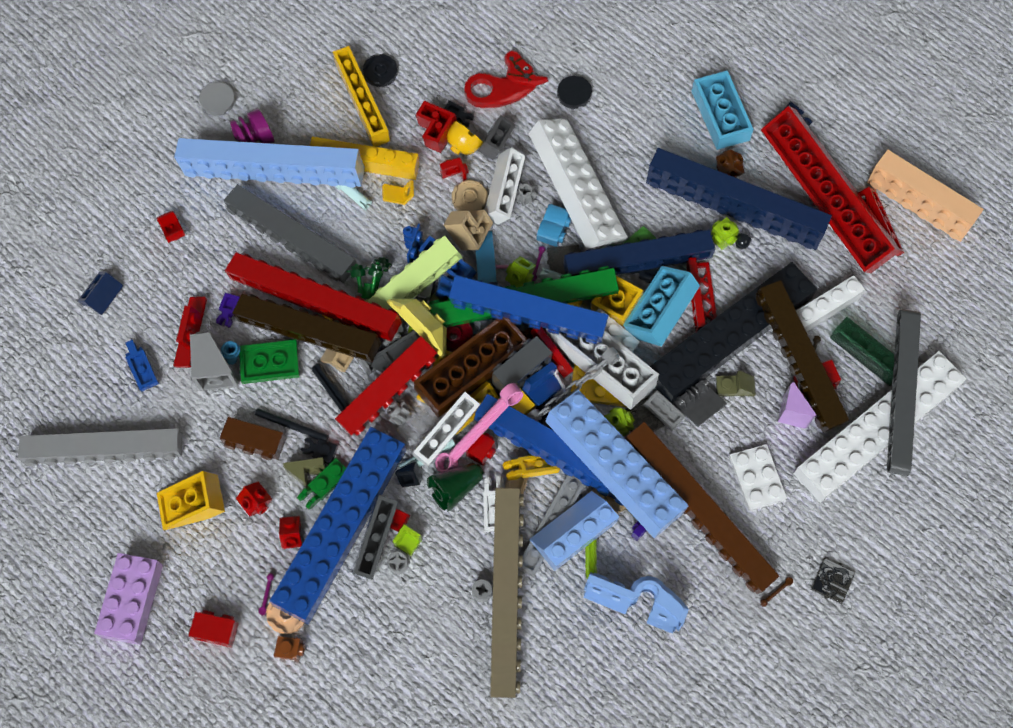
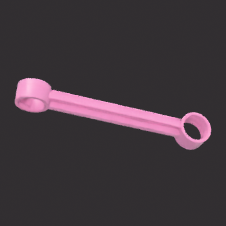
[435,383,523,472]

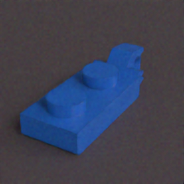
[125,340,159,392]

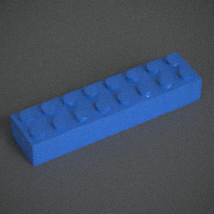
[449,275,608,344]

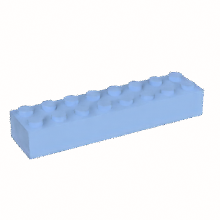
[545,390,689,538]

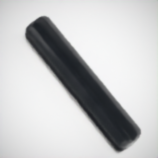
[312,363,349,412]

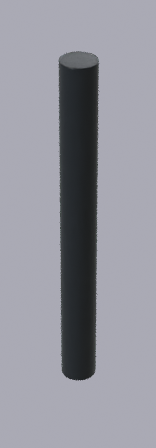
[255,408,329,441]

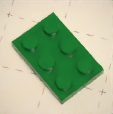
[239,339,300,384]

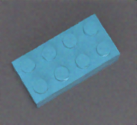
[691,70,754,150]
[623,266,700,347]

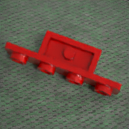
[173,296,207,368]

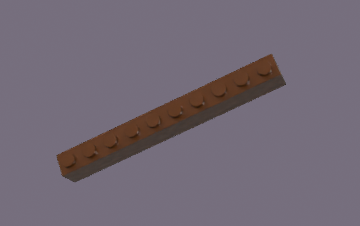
[625,422,780,594]

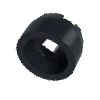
[735,233,752,249]

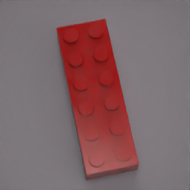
[335,336,437,437]

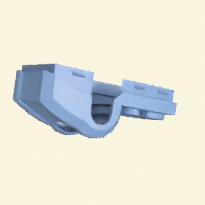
[583,572,689,634]

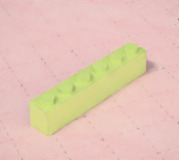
[365,235,463,310]

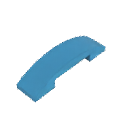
[475,231,497,283]

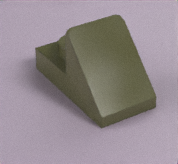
[715,371,756,396]
[283,457,326,487]

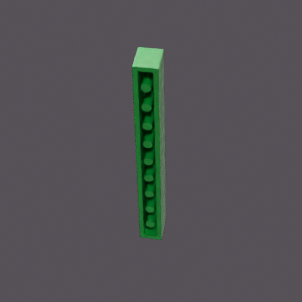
[429,266,619,327]

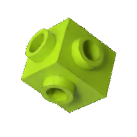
[711,217,739,250]
[505,256,536,287]
[604,407,634,436]

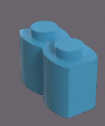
[537,204,572,247]

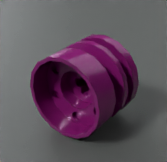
[230,108,275,144]

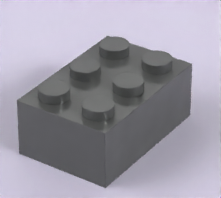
[492,336,552,393]

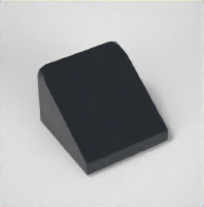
[395,462,422,488]

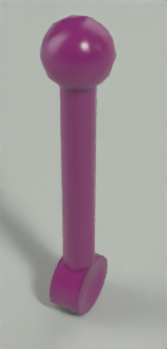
[532,246,546,281]
[258,573,275,615]

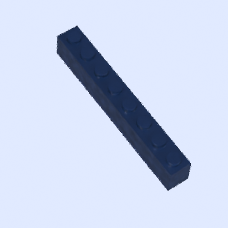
[563,230,716,276]

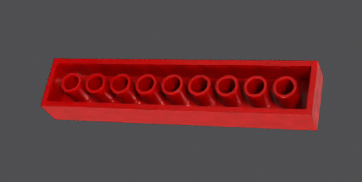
[761,106,901,274]

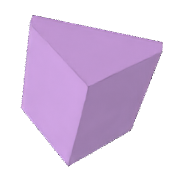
[778,382,816,429]

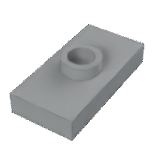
[644,390,686,431]

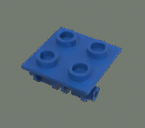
[403,223,424,264]

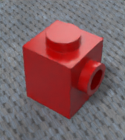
[466,433,497,466]

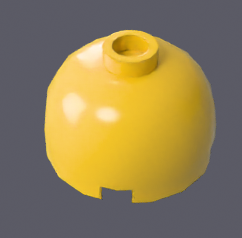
[447,121,483,155]

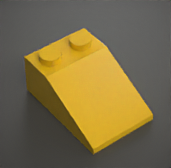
[157,471,225,530]

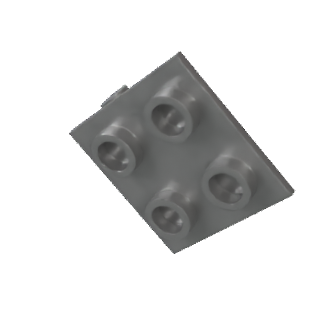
[672,378,727,427]

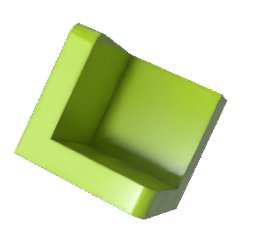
[393,524,422,557]

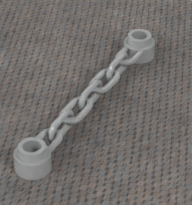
[526,347,620,424]

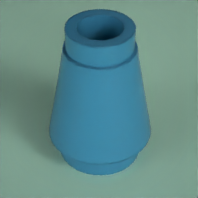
[220,341,240,365]

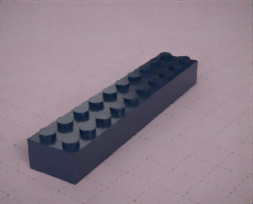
[646,148,832,250]

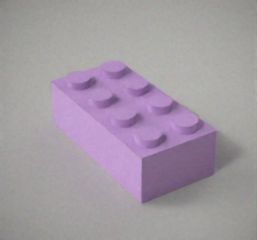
[94,553,163,645]

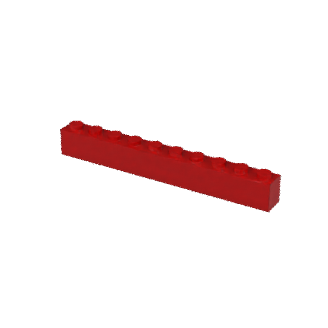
[225,252,402,342]

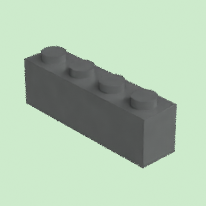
[352,495,398,580]

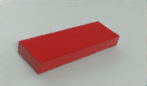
[530,327,574,378]

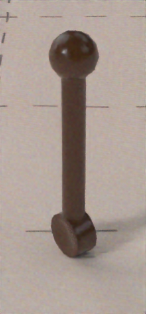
[760,577,793,607]

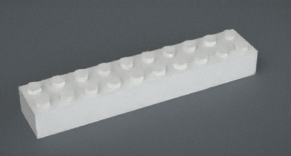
[793,351,967,503]

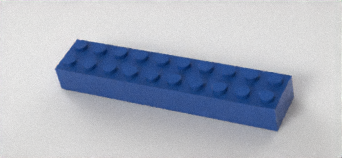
[269,427,406,625]

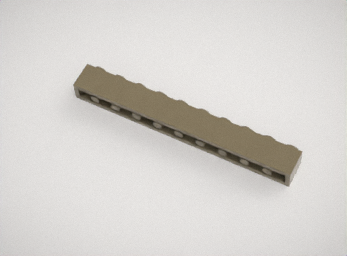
[490,488,524,698]

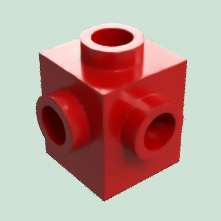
[236,481,272,517]

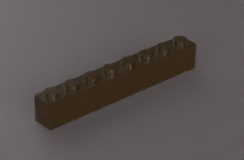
[756,280,849,433]
[232,294,381,363]

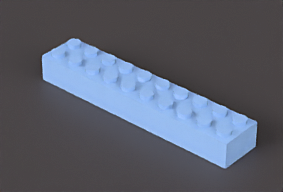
[174,138,365,188]

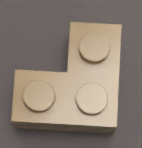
[444,210,493,251]

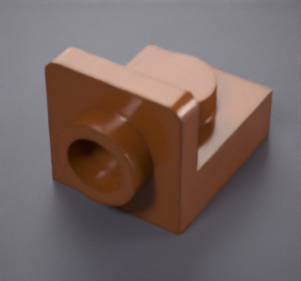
[274,636,305,661]

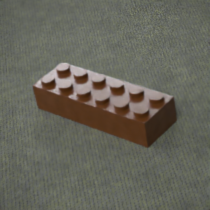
[414,317,528,418]

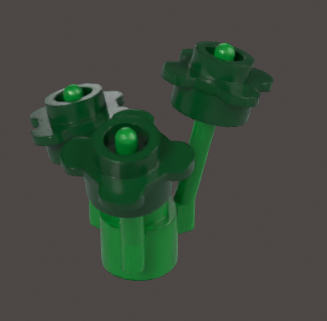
[346,257,392,299]

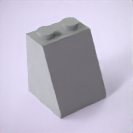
[190,331,238,391]

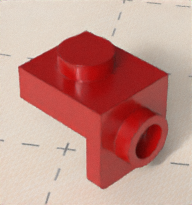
[439,157,469,181]
[156,211,185,243]
[279,516,302,549]

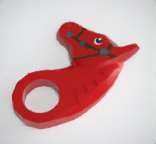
[464,51,548,108]

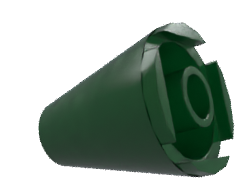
[427,463,484,512]

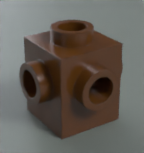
[716,149,745,178]

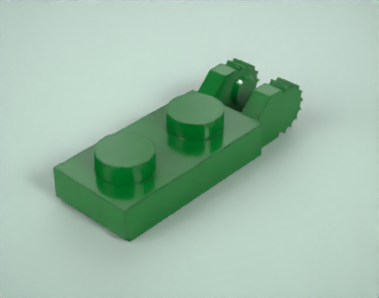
[297,458,346,510]

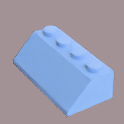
[529,491,619,571]

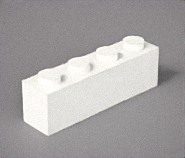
[485,148,525,225]
[796,275,865,332]
[413,392,480,468]

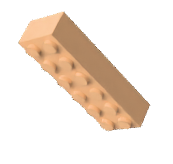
[867,150,984,242]

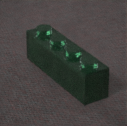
[830,317,894,386]

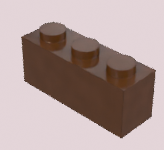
[220,417,286,461]

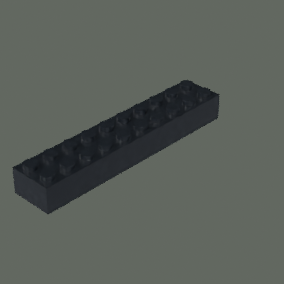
[650,262,817,403]

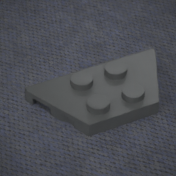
[366,330,426,373]

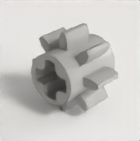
[516,182,537,206]
[387,401,411,425]

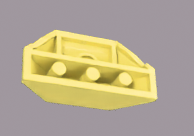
[387,299,447,358]

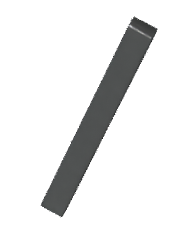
[887,309,921,476]

